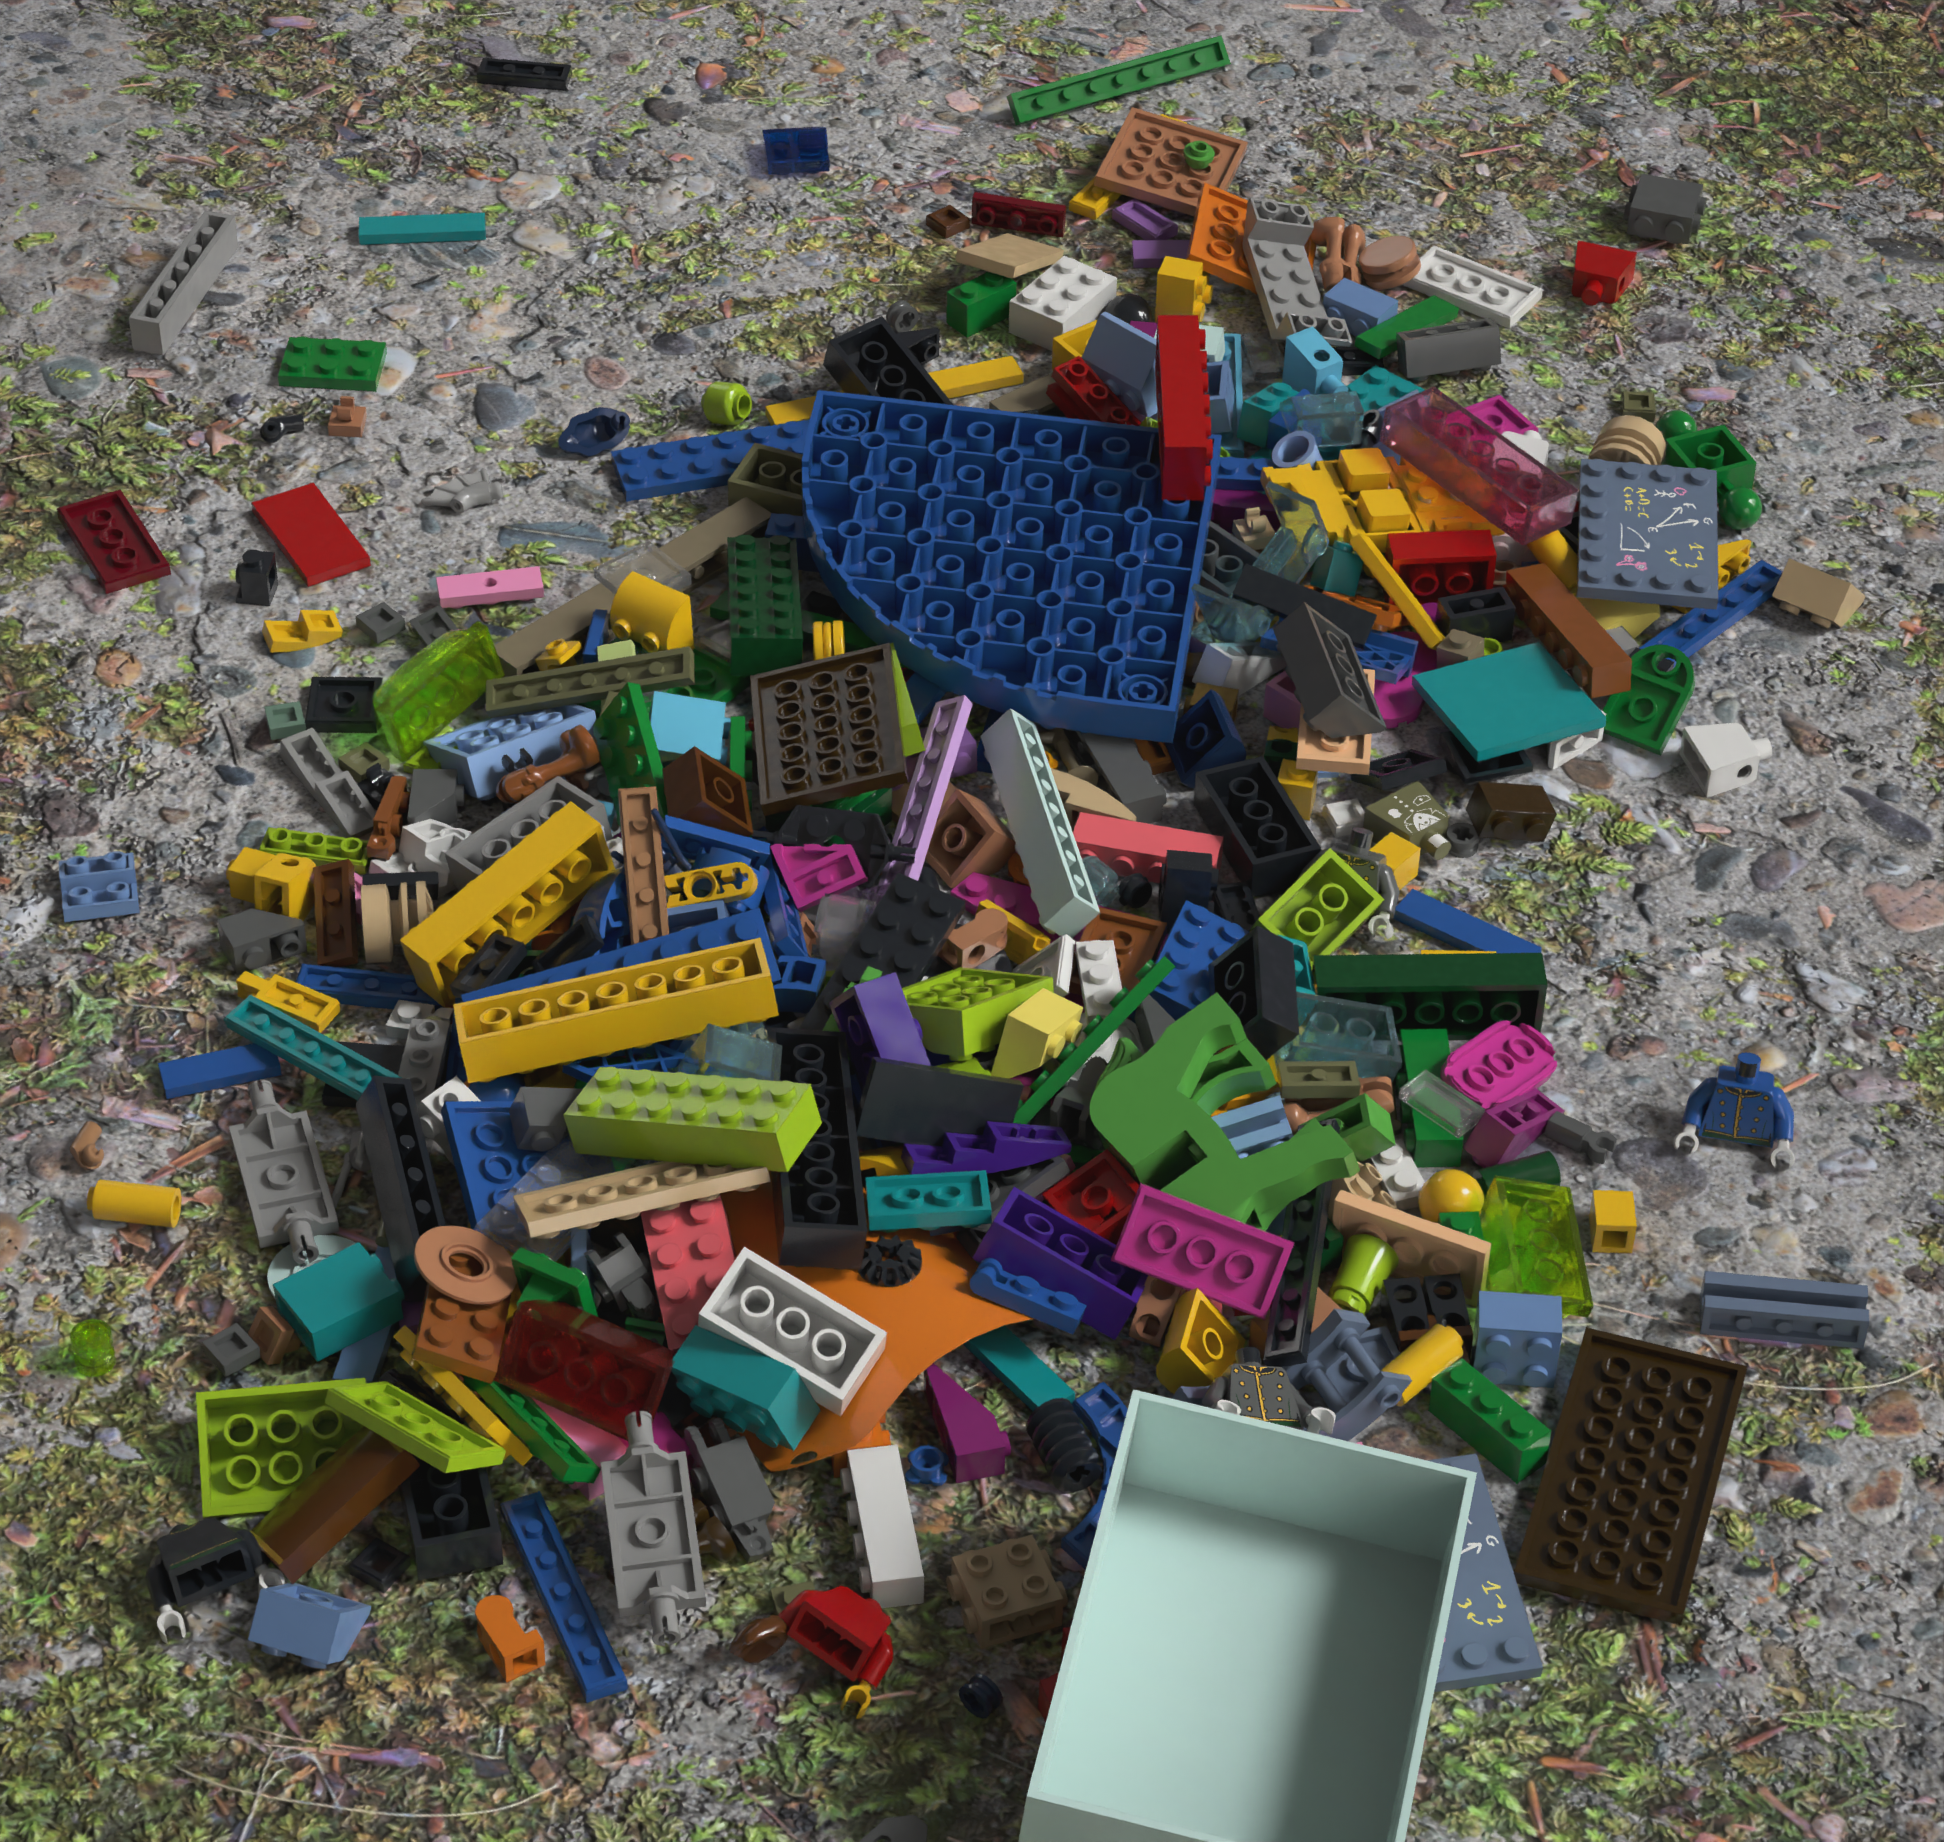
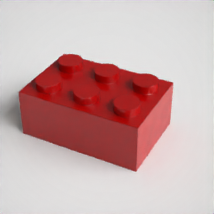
[1382,529,1497,606]

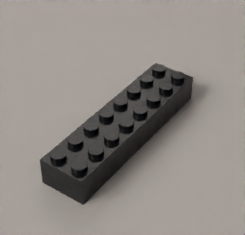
[762,1027,867,1270]

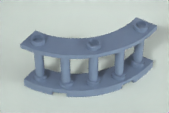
[1171,1308,1412,1441]

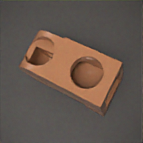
[937,908,1008,969]
[1129,1275,1186,1348]

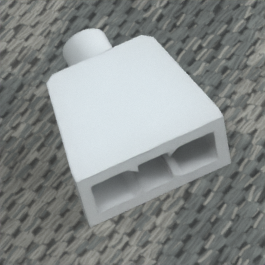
[1680,723,1772,797]

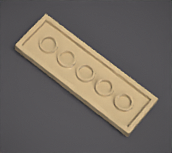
[513,1161,771,1239]

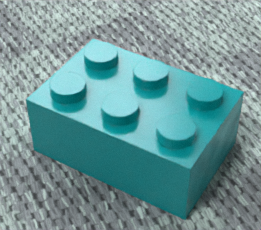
[668,1325,821,1451]

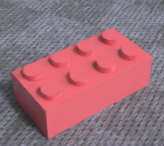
[640,1194,737,1359]

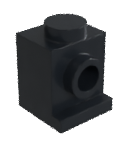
[235,550,278,606]

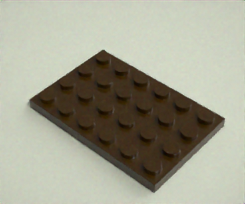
[750,643,908,816]

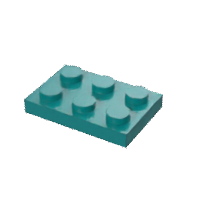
[865,1170,992,1233]

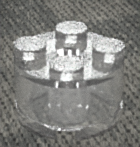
[811,893,877,970]

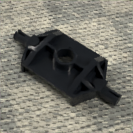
[752,805,916,888]

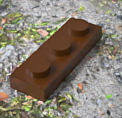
[313,859,359,967]

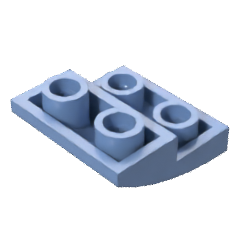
[59,851,140,922]

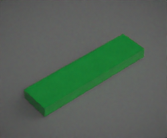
[1354,295,1459,359]

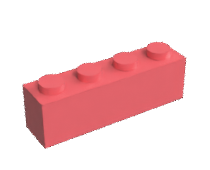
[1073,812,1224,883]

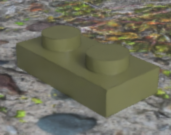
[1277,1061,1361,1099]

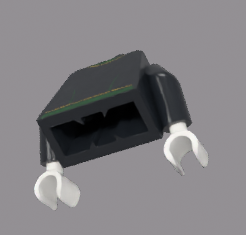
[145,1518,285,1643]

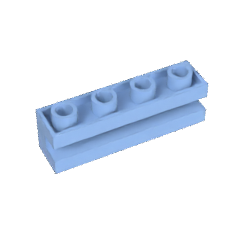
[1211,1095,1293,1159]

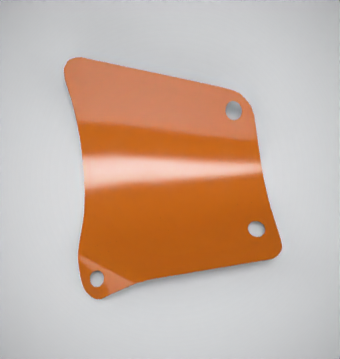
[653,1171,1082,1472]

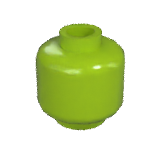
[701,381,752,426]

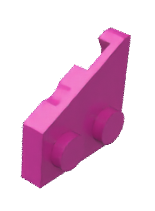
[770,844,868,912]

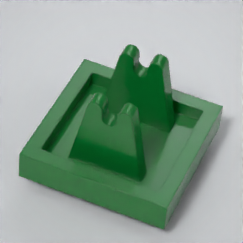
[511,1247,601,1344]

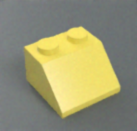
[991,988,1083,1079]

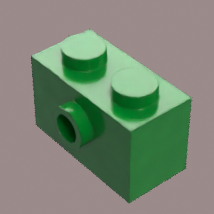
[946,272,1017,338]

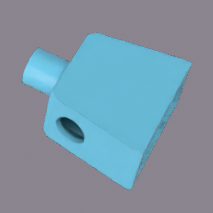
[1282,326,1348,406]

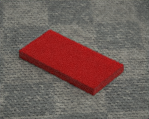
[251,482,371,587]

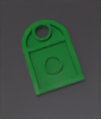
[1602,645,1695,756]

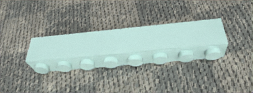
[981,708,1100,938]

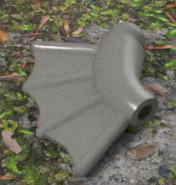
[421,468,503,513]

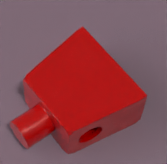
[1571,240,1637,306]

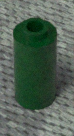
[1472,1151,1561,1209]

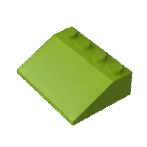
[902,967,1054,1061]
[196,1378,367,1519]

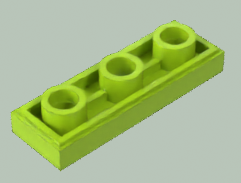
[259,827,373,875]

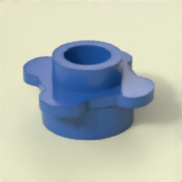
[905,1445,949,1486]

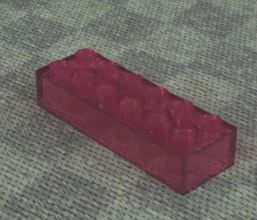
[1379,386,1579,546]

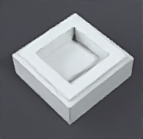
[1322,798,1365,838]

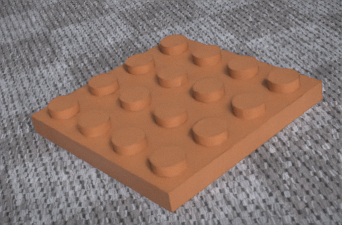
[1094,107,1248,216]

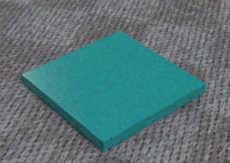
[1412,642,1606,762]

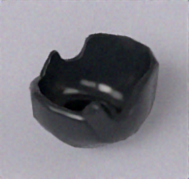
[1105,294,1152,324]

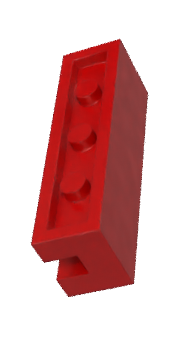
[1046,356,1141,426]

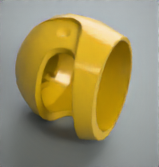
[1418,1169,1488,1231]

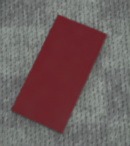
[57,489,171,594]

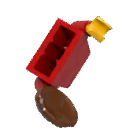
[729,1585,894,1719]

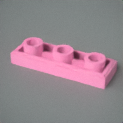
[436,566,544,609]

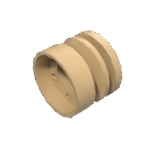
[1588,415,1666,465]
[361,881,434,964]

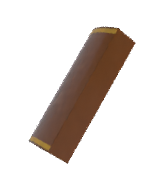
[250,1426,421,1584]

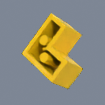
[1155,256,1213,323]

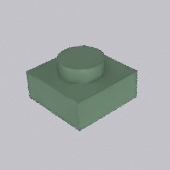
[264,701,306,740]

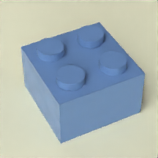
[1472,1291,1562,1388]

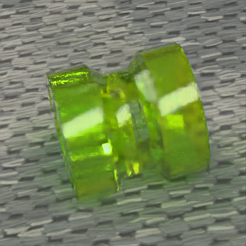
[70,1319,116,1377]

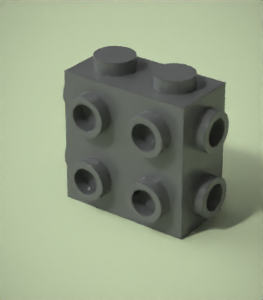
[1623,174,1707,245]

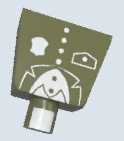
[1363,781,1451,860]

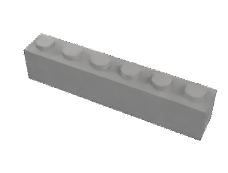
[129,210,238,355]

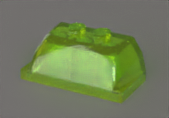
[372,621,505,763]
[1480,1175,1594,1319]

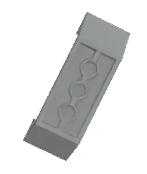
[1242,198,1353,347]

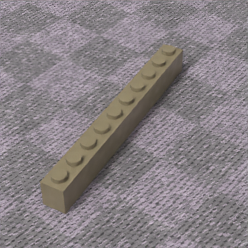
[489,497,771,678]

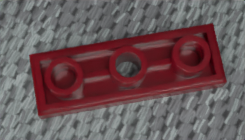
[972,192,1066,238]

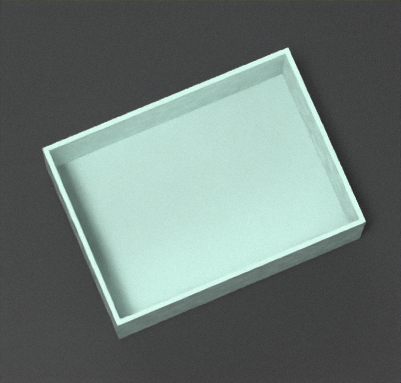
[1018,1389,1477,1842]

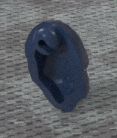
[558,407,630,458]

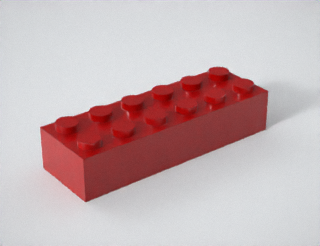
[1155,315,1213,500]

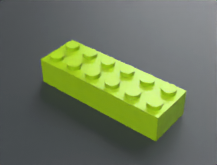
[563,1066,822,1172]

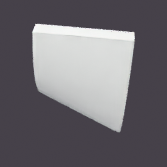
[369,819,472,901]

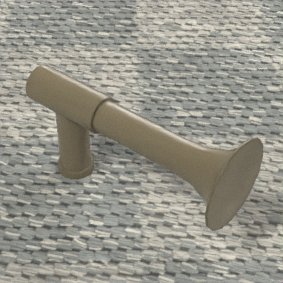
[1038,727,1098,786]

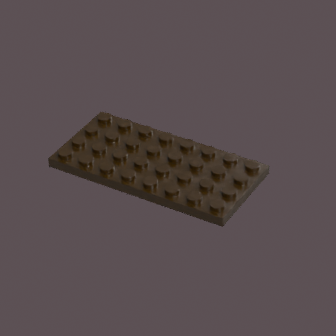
[1514,1327,1748,1625]

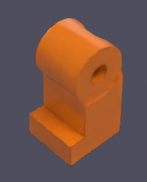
[475,1595,546,1683]

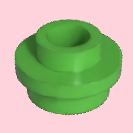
[1183,141,1215,169]

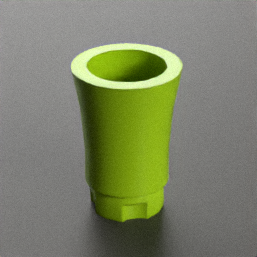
[1328,1234,1399,1315]

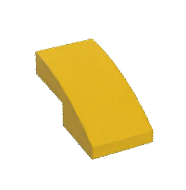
[262,610,343,653]

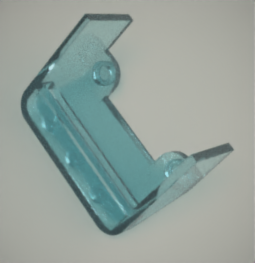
[1191,481,1329,643]

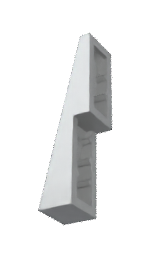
[280,727,376,838]

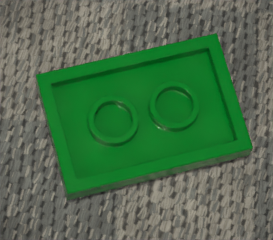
[278,336,387,392]

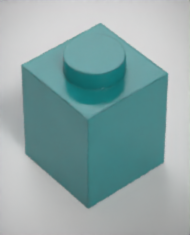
[1310,540,1363,596]

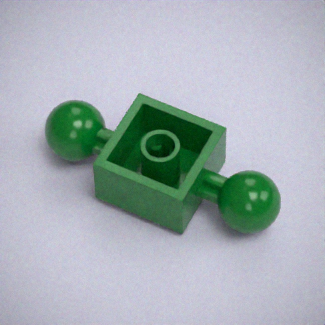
[1655,410,1762,530]

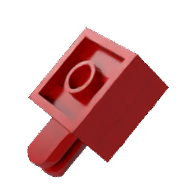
[1042,1149,1139,1245]

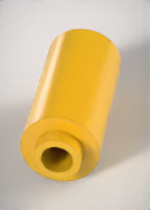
[1525,521,1577,591]
[87,1179,182,1228]
[1380,1324,1463,1407]

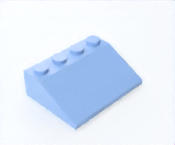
[423,704,597,800]

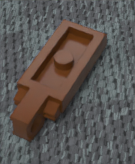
[366,775,411,860]

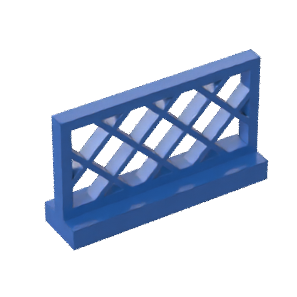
[1259,617,1419,684]

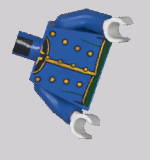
[1673,1052,1795,1168]

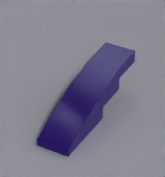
[901,1121,1072,1174]

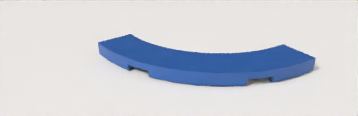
[1061,1381,1128,1570]

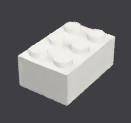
[1009,256,1117,351]

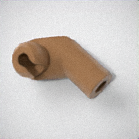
[70,1121,104,1170]

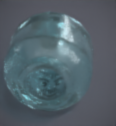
[1082,856,1120,907]

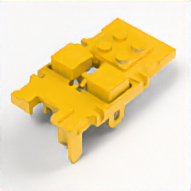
[1260,448,1508,585]

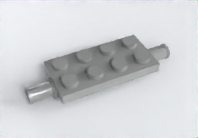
[229,1079,339,1264]
[600,1411,706,1646]

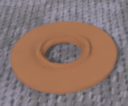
[414,1226,517,1305]

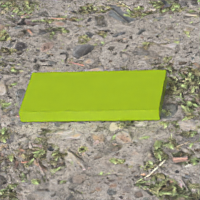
[325,1381,506,1473]

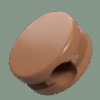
[1358,236,1421,289]

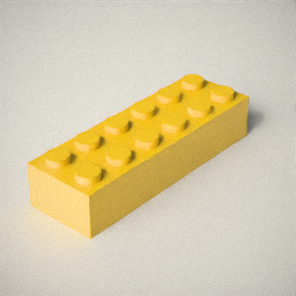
[400,801,615,1008]

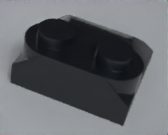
[1439,731,1533,785]

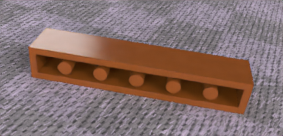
[1503,563,1632,699]

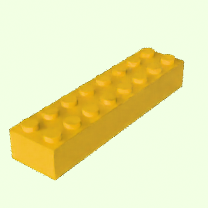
[453,938,779,1083]

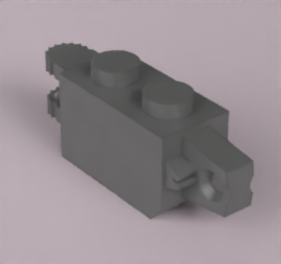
[684,1417,775,1563]

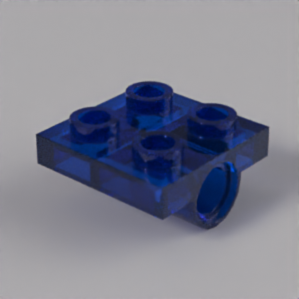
[762,126,830,175]

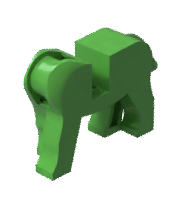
[1090,992,1360,1231]

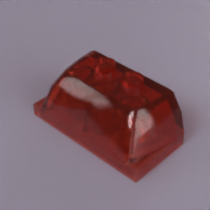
[494,1300,675,1441]

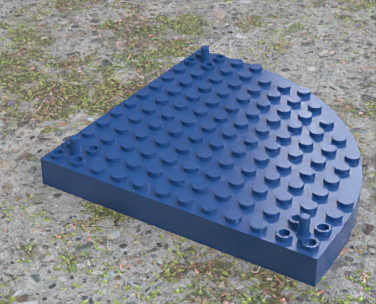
[802,390,1222,743]

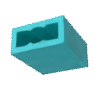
[273,1242,405,1362]

